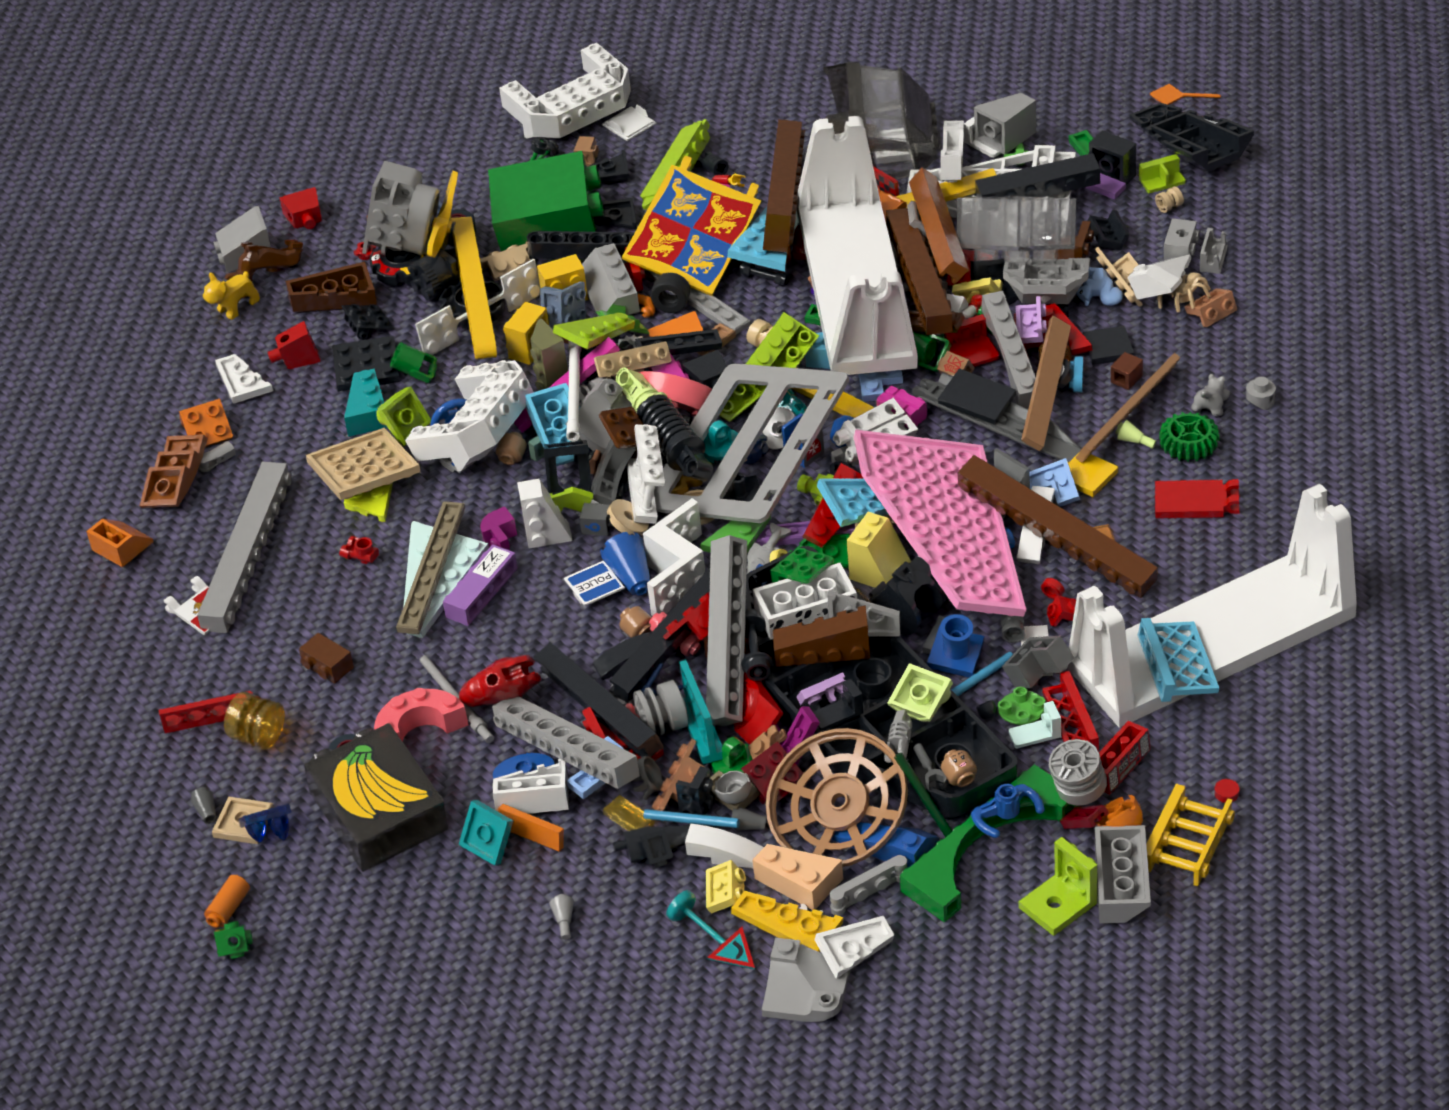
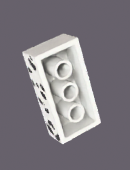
[753,563,857,639]

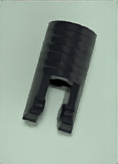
[696,151,729,175]

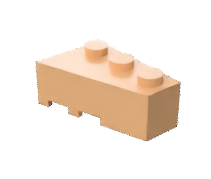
[752,844,843,910]

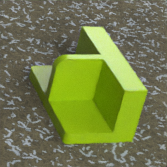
[1139,154,1185,193]

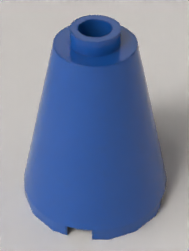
[600,532,650,595]

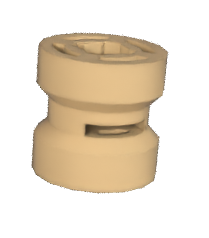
[1155,186,1184,213]

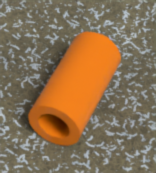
[204,875,250,928]

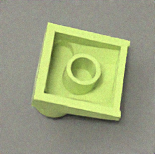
[887,663,953,722]

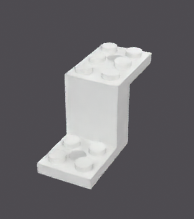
[643,498,705,616]

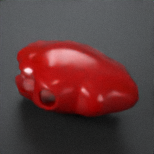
[459,655,541,707]

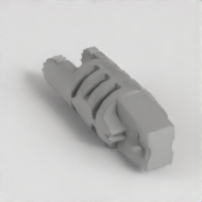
[884,710,912,763]

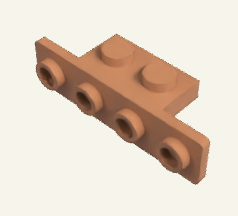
[651,738,705,811]

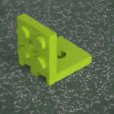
[1018,837,1097,936]

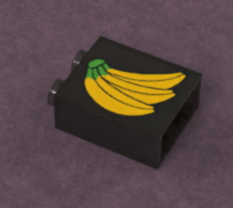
[304,723,448,872]

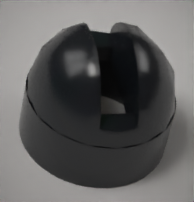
[976,699,997,719]

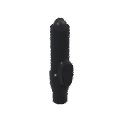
[616,469,629,500]

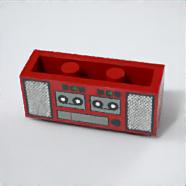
[1099,721,1151,795]

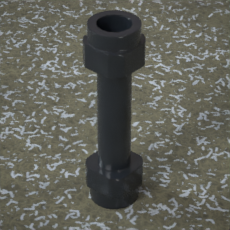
[740,262,789,286]

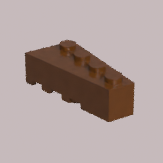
[285,261,377,312]
[773,605,870,667]

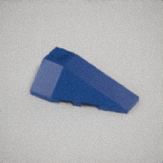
[831,822,939,867]

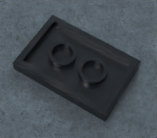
[938,368,1016,425]

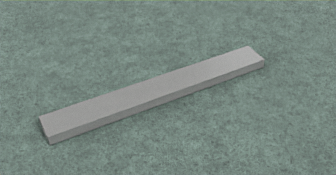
[639,266,751,335]

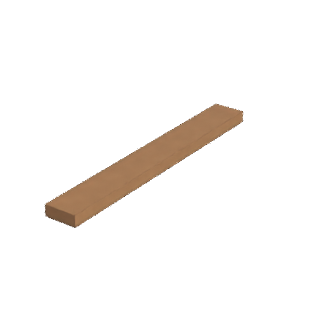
[1021,316,1071,451]
[1076,352,1180,463]

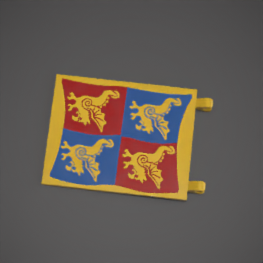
[622,156,761,296]

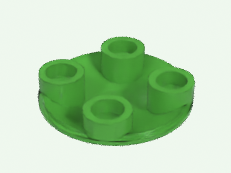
[998,687,1045,725]

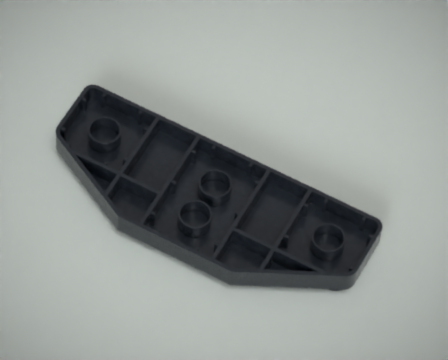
[746,546,1018,820]

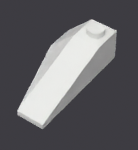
[1128,254,1191,300]

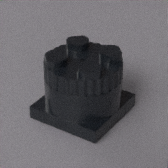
[407,245,460,301]

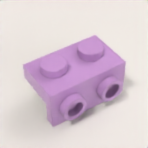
[1016,296,1047,343]

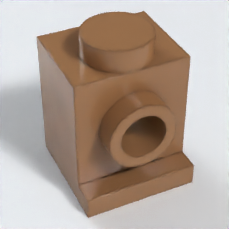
[574,136,599,166]

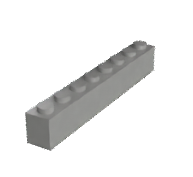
[706,535,747,727]

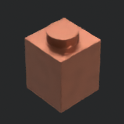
[1111,352,1143,390]

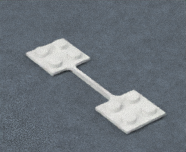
[415,259,540,355]

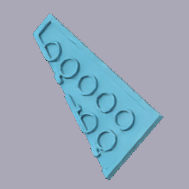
[727,207,787,272]

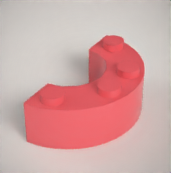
[639,371,712,417]
[374,688,468,759]

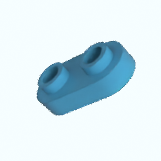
[1069,356,1083,393]

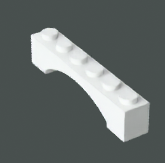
[941,121,964,183]

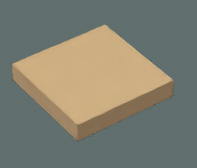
[212,797,274,844]

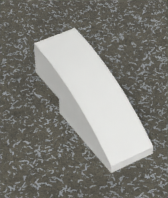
[685,824,764,869]

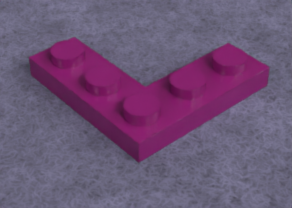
[776,706,820,765]

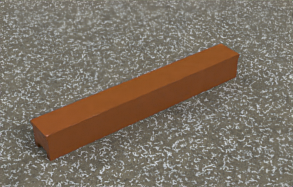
[909,168,969,284]

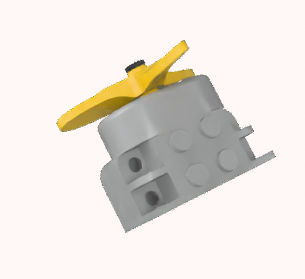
[362,161,458,258]

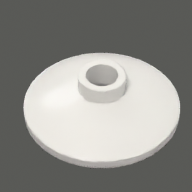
[763,407,796,450]

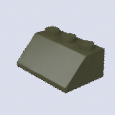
[530,318,568,391]

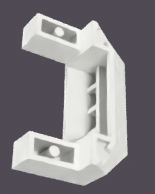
[499,43,631,139]
[405,360,533,471]

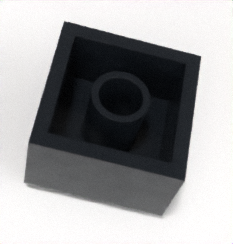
[1089,130,1137,185]

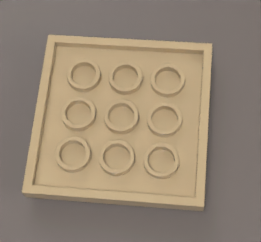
[306,428,420,500]

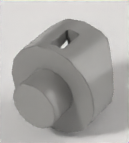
[1246,377,1276,410]

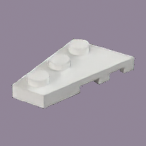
[215,354,273,404]
[815,916,894,979]

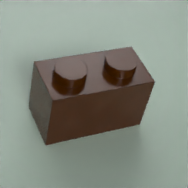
[299,633,354,684]

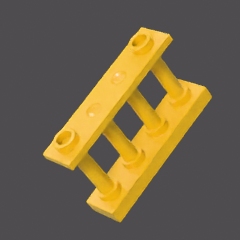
[1146,784,1235,886]

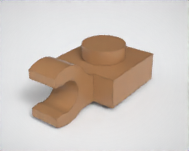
[748,725,787,759]

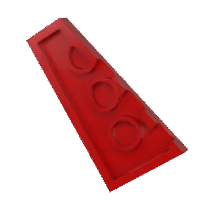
[802,463,864,548]

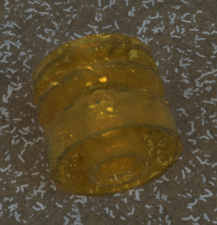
[224,692,285,749]

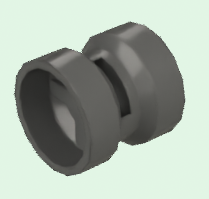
[1000,614,1025,643]

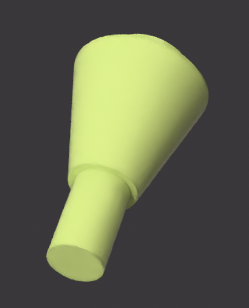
[1115,420,1156,449]

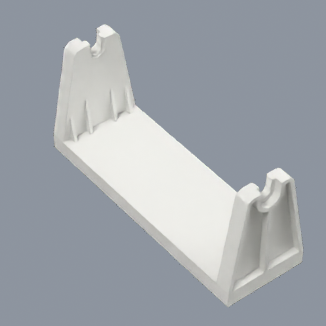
[796,116,918,375]
[1068,484,1357,728]

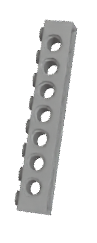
[492,696,640,789]

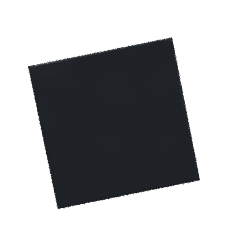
[1083,326,1134,365]

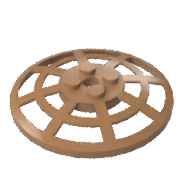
[766,728,908,867]

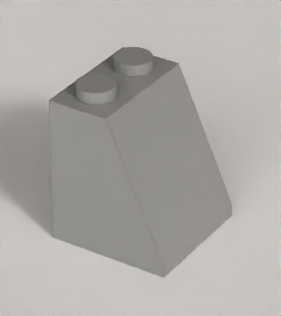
[974,93,1036,154]
[214,206,271,272]

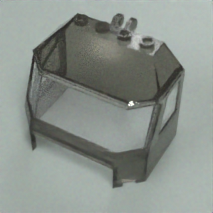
[823,62,942,179]

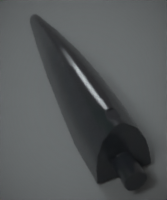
[613,824,718,863]

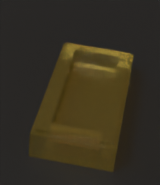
[603,795,655,831]

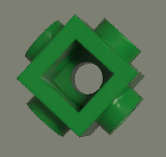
[214,921,253,959]

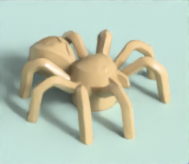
[1157,272,1211,312]

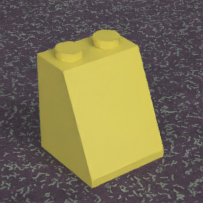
[847,512,911,588]

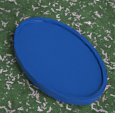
[493,753,554,779]

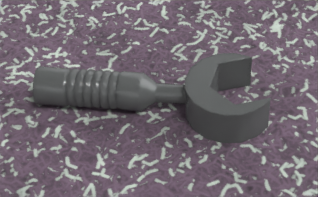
[913,744,947,790]

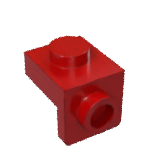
[1047,595,1076,627]

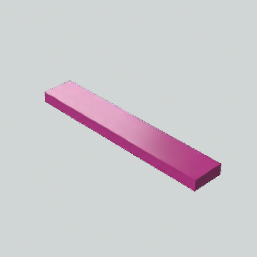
[514,337,620,433]

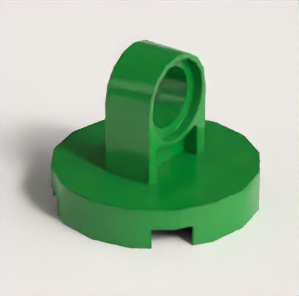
[712,737,753,774]

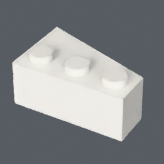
[493,759,569,814]

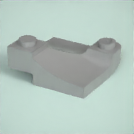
[566,379,632,455]
[761,938,851,1022]

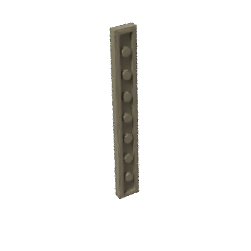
[396,501,465,634]

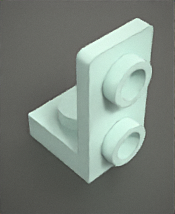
[1009,701,1061,748]

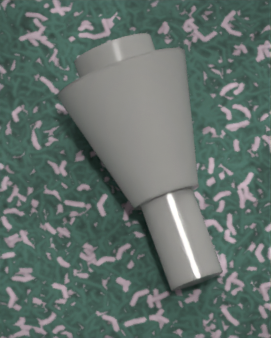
[549,894,574,940]

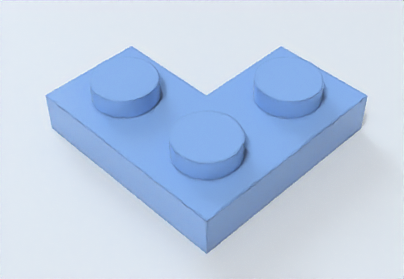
[858,370,903,402]
[1030,458,1080,507]

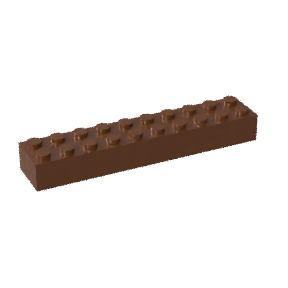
[763,119,805,253]

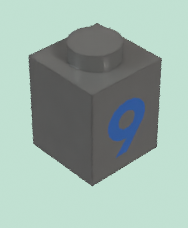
[579,503,613,536]

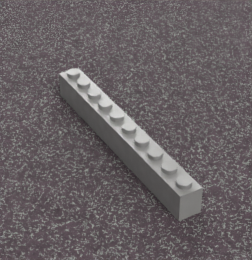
[197,462,292,633]

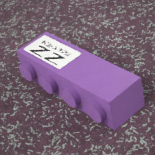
[443,544,518,626]

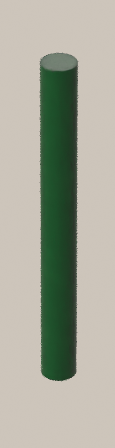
[894,752,952,838]

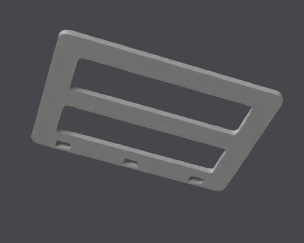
[654,364,849,523]

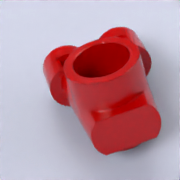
[339,536,379,564]

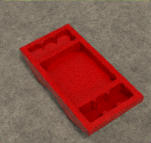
[734,673,783,745]

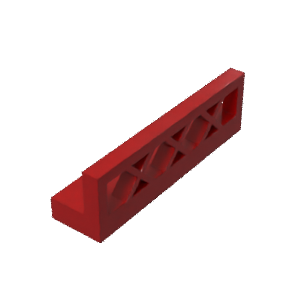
[1042,671,1099,752]
[159,691,256,733]

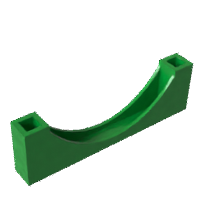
[900,764,1078,923]

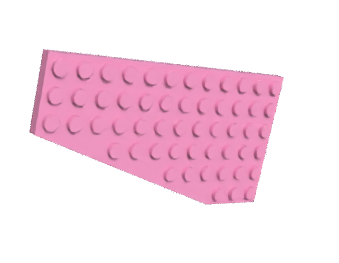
[854,430,1026,617]

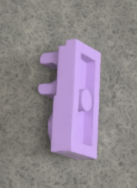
[797,673,845,705]

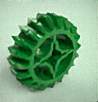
[1159,411,1220,462]

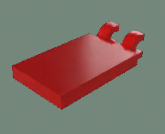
[1155,479,1239,518]

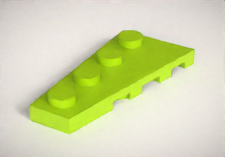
[553,313,635,349]

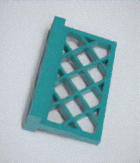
[679,660,722,764]

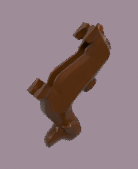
[225,239,303,281]

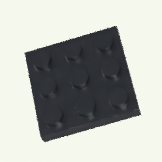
[332,336,400,392]

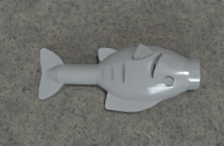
[746,523,791,575]

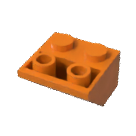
[86,519,154,567]

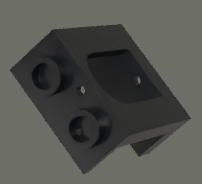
[543,440,593,495]

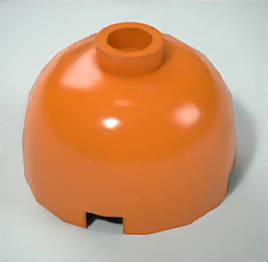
[1095,795,1143,827]

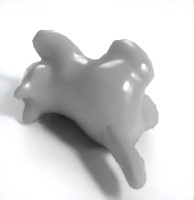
[1191,374,1230,417]

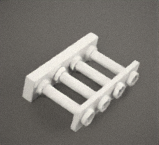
[626,424,665,524]

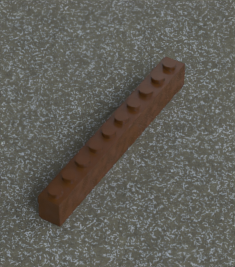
[886,208,956,335]
[957,455,1158,598]

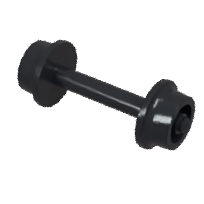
[741,609,773,681]

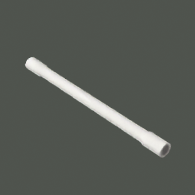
[566,341,581,442]

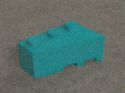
[344,368,388,437]

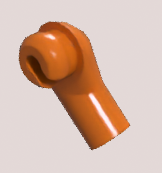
[637,294,655,318]

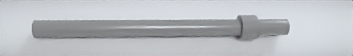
[420,655,494,743]

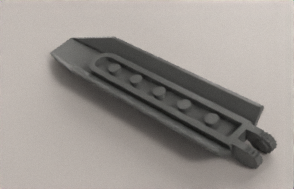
[912,373,1082,463]

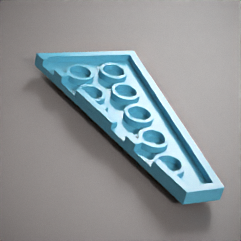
[817,479,889,527]

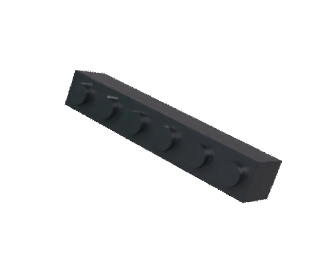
[975,153,1101,210]

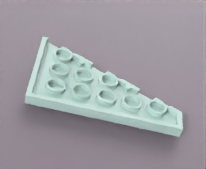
[403,521,489,638]

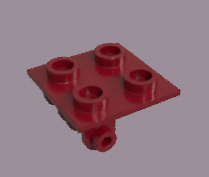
[741,741,803,804]

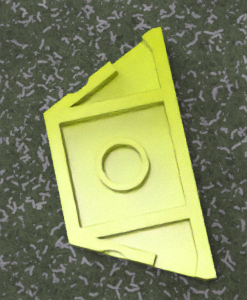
[344,483,393,522]

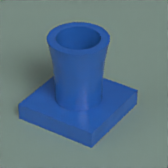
[927,614,985,678]

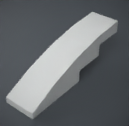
[1017,486,1055,564]

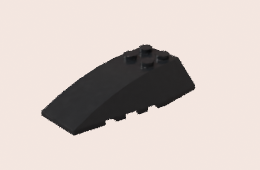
[1129,103,1254,172]

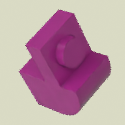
[480,506,517,551]

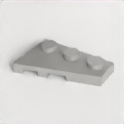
[828,591,900,636]

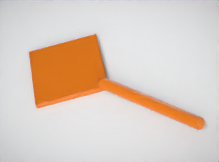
[1150,84,1221,105]

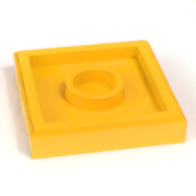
[1069,453,1118,497]

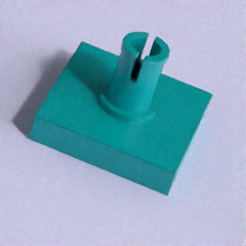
[458,800,513,866]

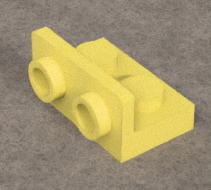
[952,277,1003,304]
[706,860,746,914]

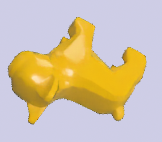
[203,271,260,320]

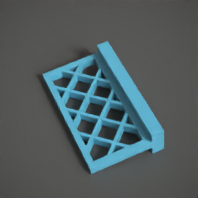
[1137,618,1219,702]

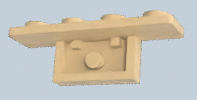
[479,242,530,281]
[1095,247,1143,307]
[594,342,671,380]

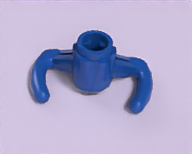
[971,784,1044,838]

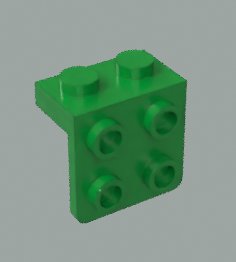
[770,548,834,584]

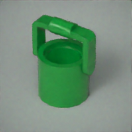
[913,331,951,373]
[390,342,437,383]

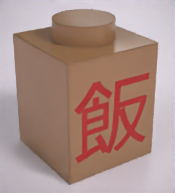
[937,351,975,376]

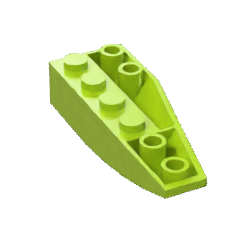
[719,312,819,423]

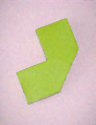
[550,487,593,512]

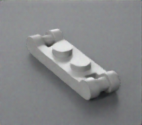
[829,855,907,916]

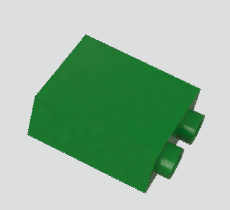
[488,151,604,252]

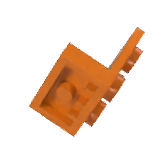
[179,399,233,447]

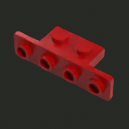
[663,592,710,641]

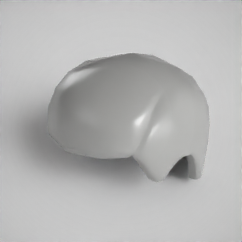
[714,771,751,804]

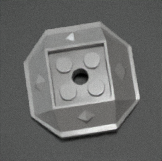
[1003,257,1090,304]

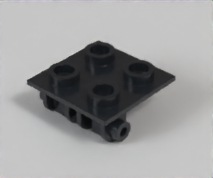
[341,304,394,340]

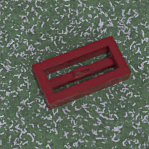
[1060,805,1109,829]

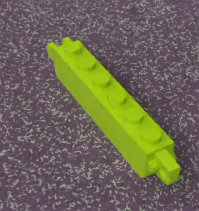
[640,119,711,210]

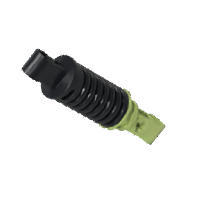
[616,368,713,481]

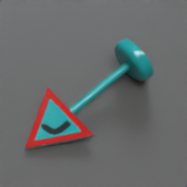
[666,890,755,970]

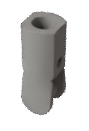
[199,441,236,472]

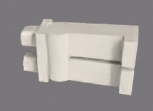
[833,398,918,462]

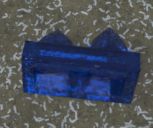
[238,803,292,842]

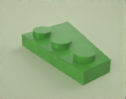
[700,515,771,553]

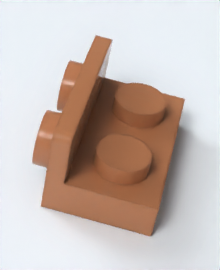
[1184,288,1237,327]

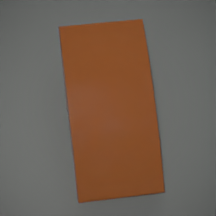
[140,435,208,508]

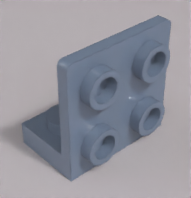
[540,281,586,329]

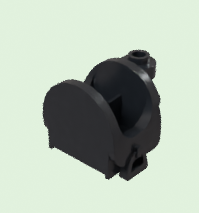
[867,557,950,635]

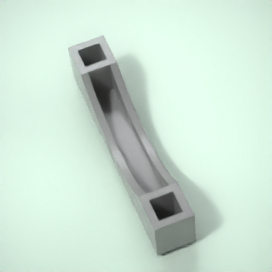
[981,291,1036,408]

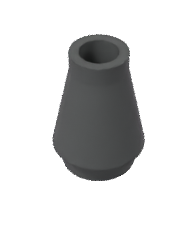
[191,787,217,824]
[732,807,766,831]

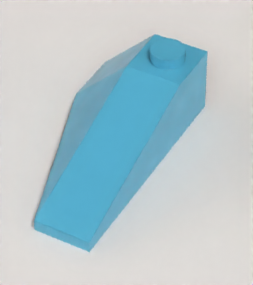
[525,383,574,466]

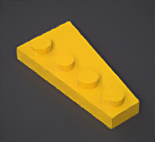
[731,891,843,952]

